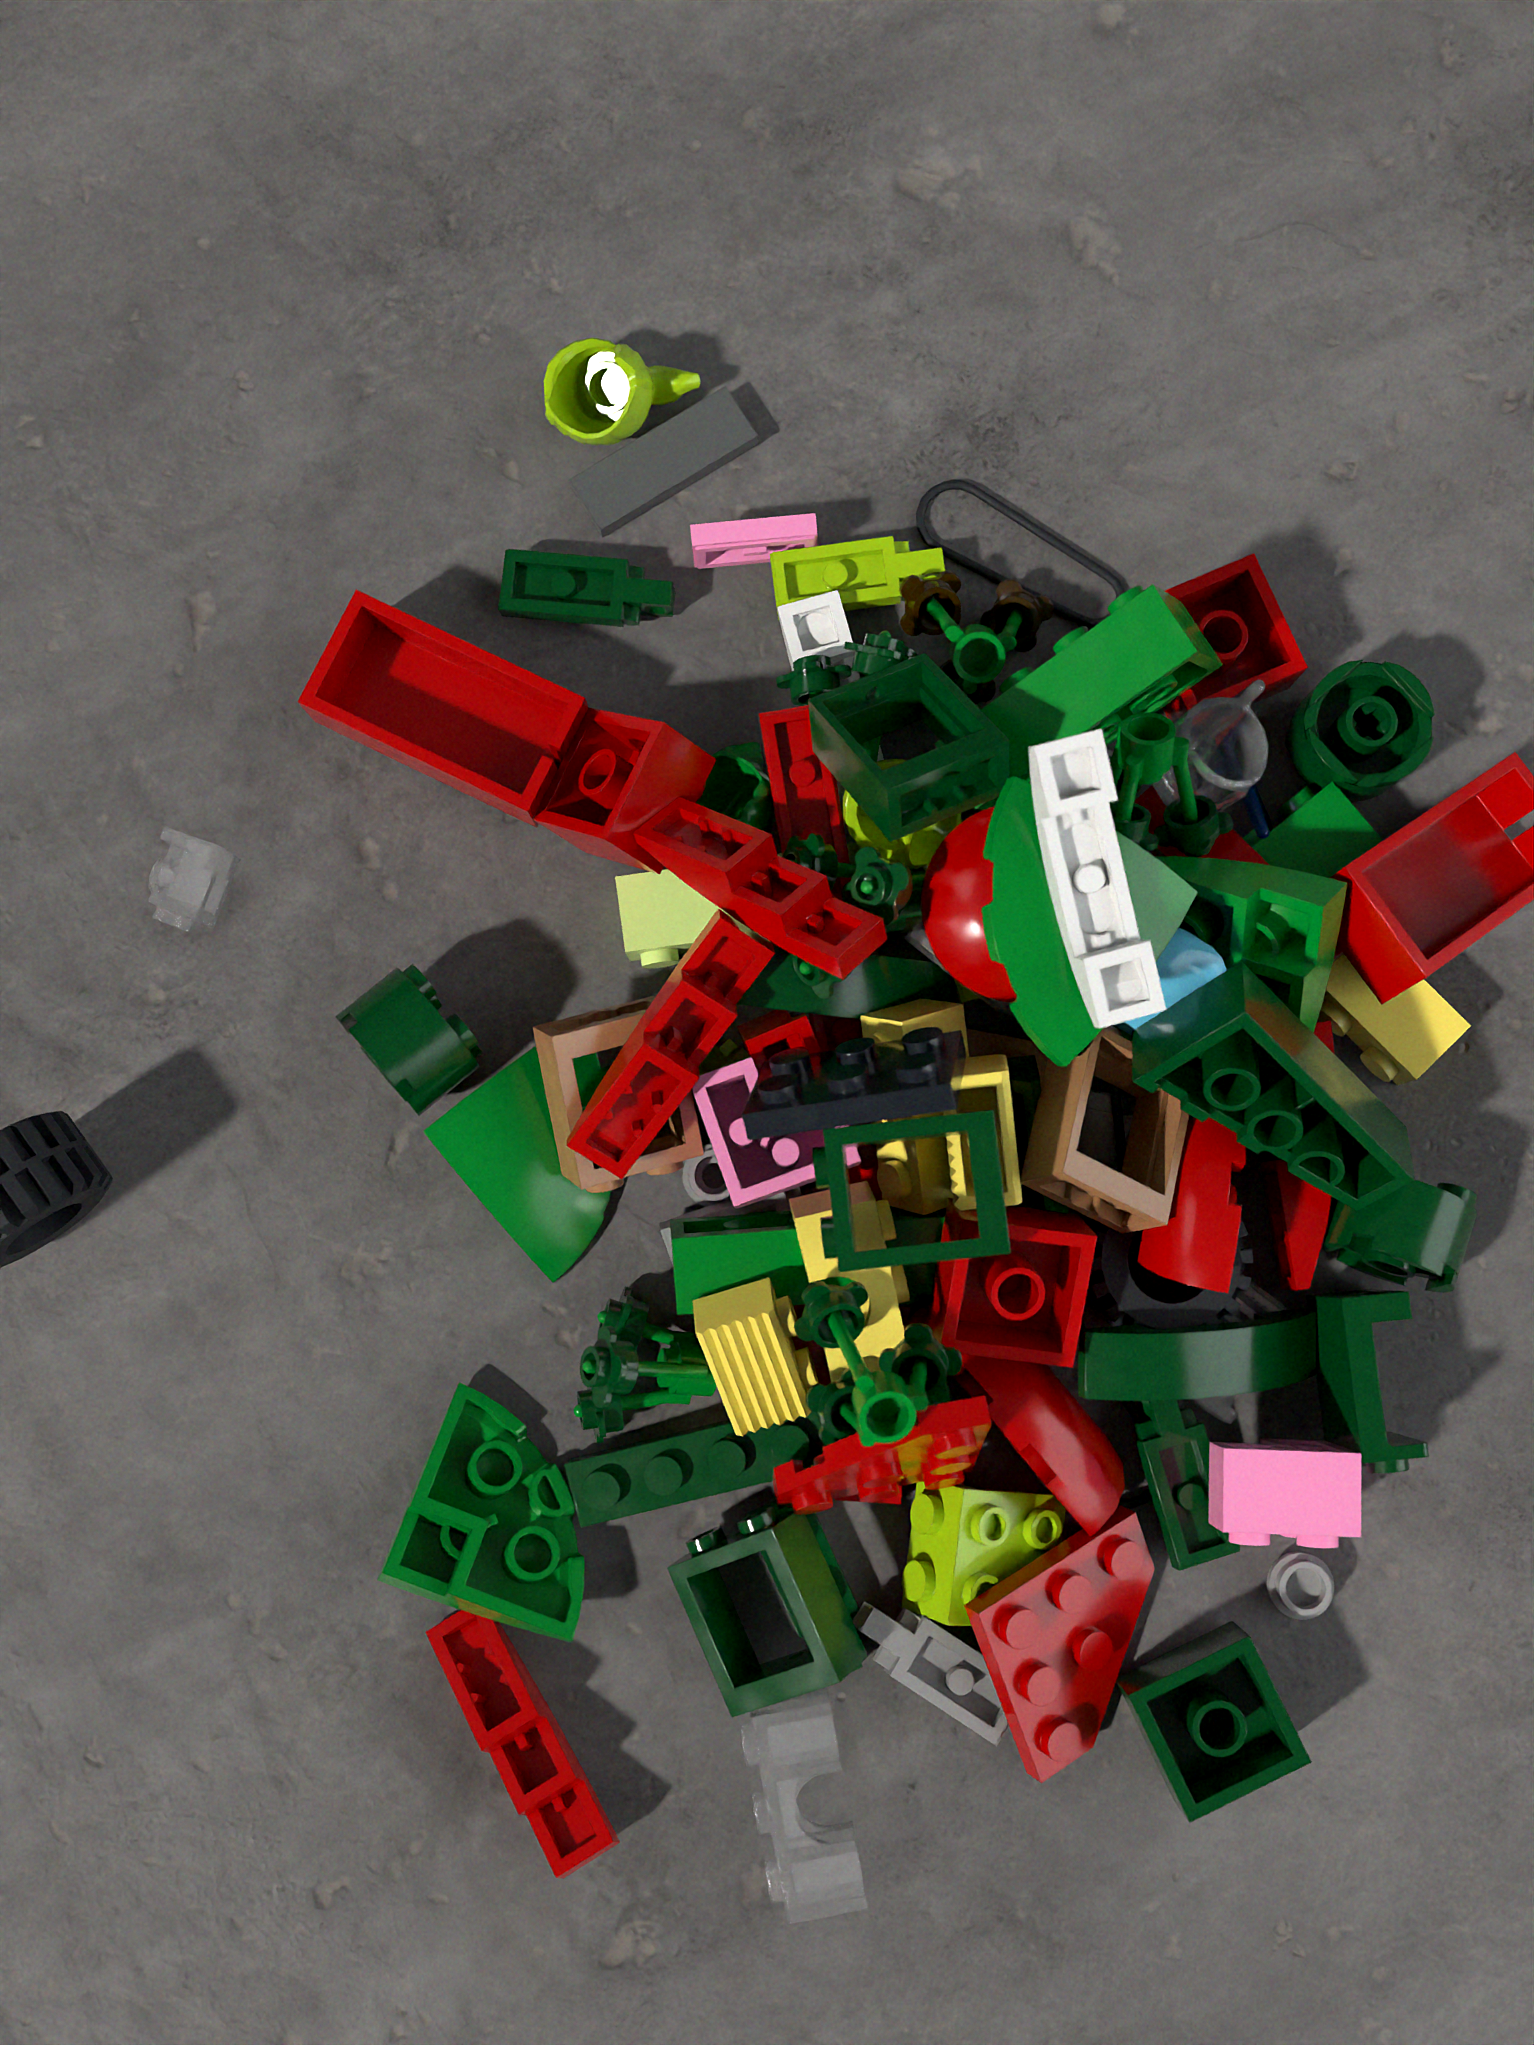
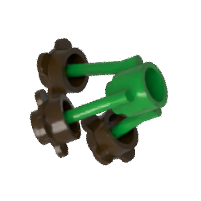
[899,571,1054,705]

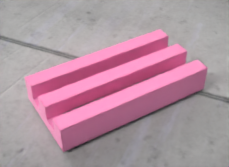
[690,513,818,569]

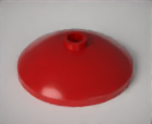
[920,806,1017,1003]

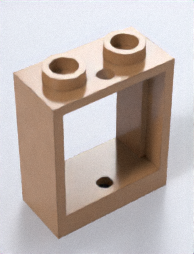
[532,996,704,1193]
[1020,1025,1189,1234]

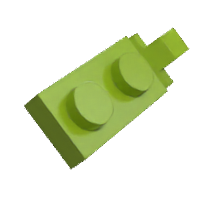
[770,536,945,620]

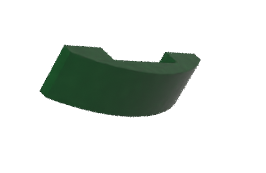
[737,941,952,1019]
[1078,1308,1317,1401]

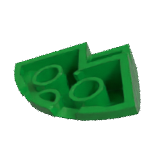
[982,776,1198,1066]
[1154,856,1347,1033]
[423,1046,612,1283]
[377,1382,585,1642]

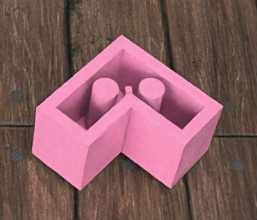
[692,1057,861,1209]
[1209,1438,1361,1548]

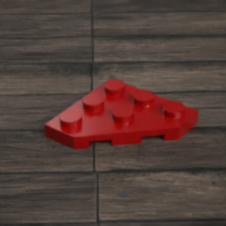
[773,1395,992,1515]
[964,1505,1155,1784]

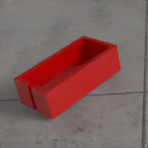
[298,589,589,828]
[1330,752,1534,1005]

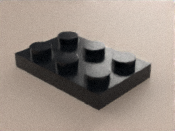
[742,1027,967,1140]

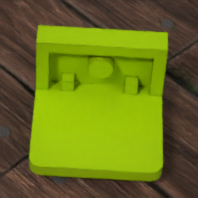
[901,1481,1066,1626]

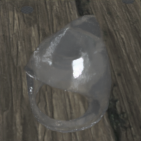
[1153,679,1268,816]

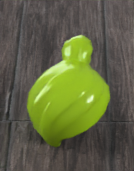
[544,337,701,446]

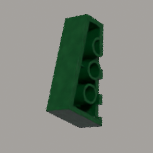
[1132,961,1415,1211]

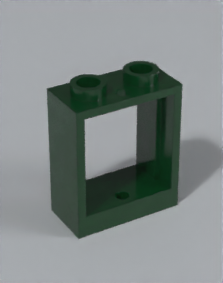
[808,653,1009,842]
[813,1110,1011,1272]
[667,1506,868,1718]

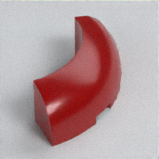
[1137,1115,1246,1293]
[906,1303,1125,1537]

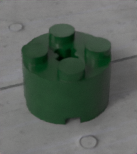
[1285,660,1435,803]
[335,964,483,1116]
[1323,1171,1477,1293]

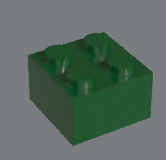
[1116,1621,1312,1823]

